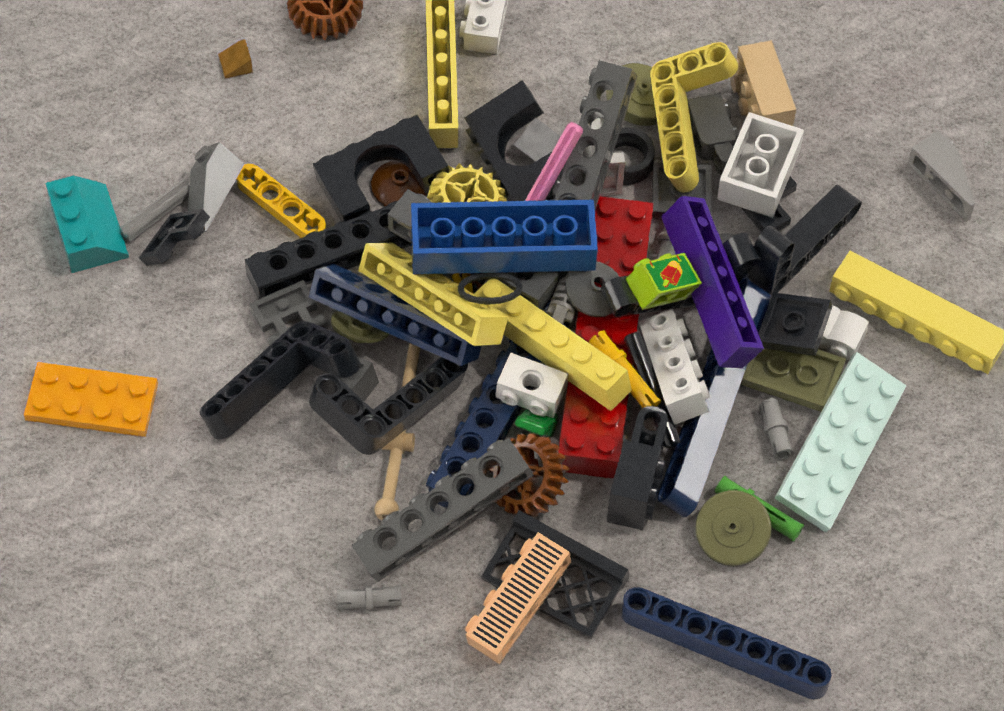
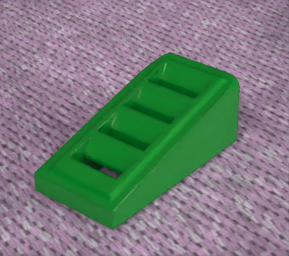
[515,409,559,438]

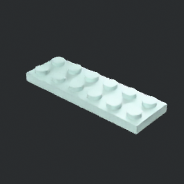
[774,352,906,532]

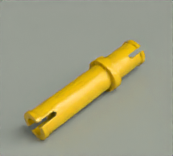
[589,330,661,408]

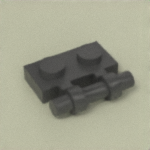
[249,280,326,346]

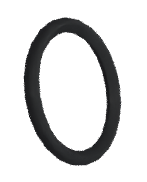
[458,272,522,305]

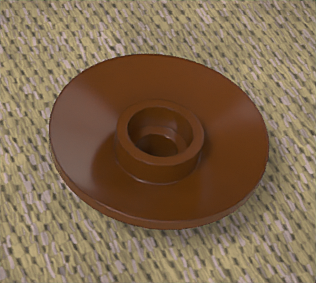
[371,160,428,207]

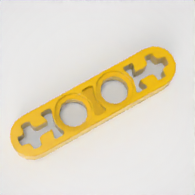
[236,164,326,238]

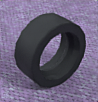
[615,127,655,185]

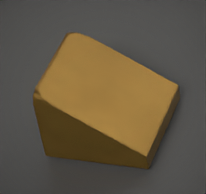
[218,39,253,79]

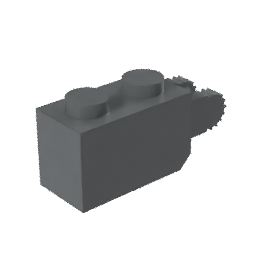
[687,93,739,175]

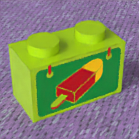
[625,253,702,310]

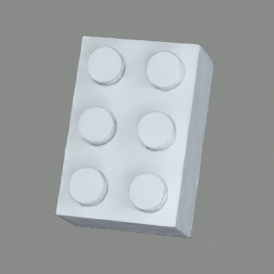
[717,112,804,218]

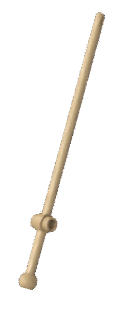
[374,343,420,520]

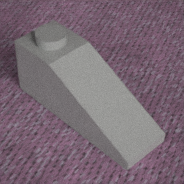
[908,130,975,222]

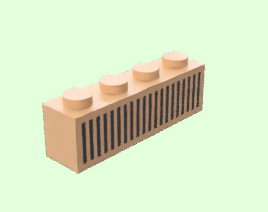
[465,532,571,664]

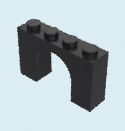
[464,80,584,201]
[313,115,449,221]

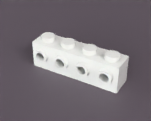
[459,0,508,55]
[638,309,711,425]

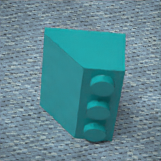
[45,175,129,273]

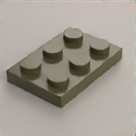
[740,349,846,412]

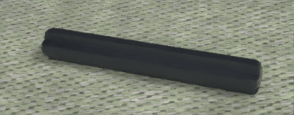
[624,332,680,448]

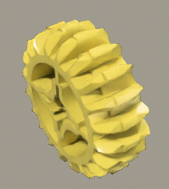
[427,163,507,203]

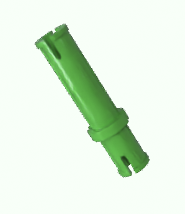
[714,476,804,542]

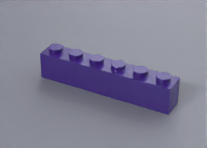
[661,196,764,369]

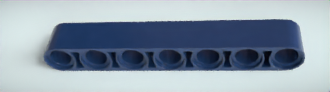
[621,587,832,700]

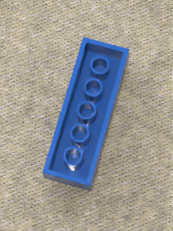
[411,200,598,274]

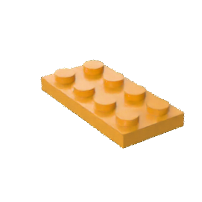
[24,362,158,437]

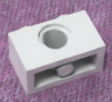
[496,353,568,418]

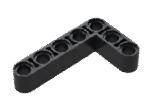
[748,185,862,296]
[601,233,761,317]
[200,321,361,440]
[309,357,468,455]

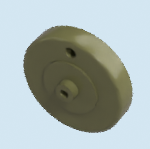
[606,63,657,126]
[695,490,772,567]

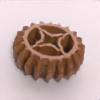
[287,0,363,40]
[488,433,569,518]

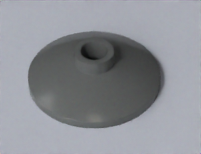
[565,261,620,317]

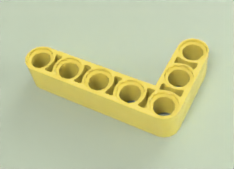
[650,42,738,193]

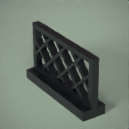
[481,510,629,639]

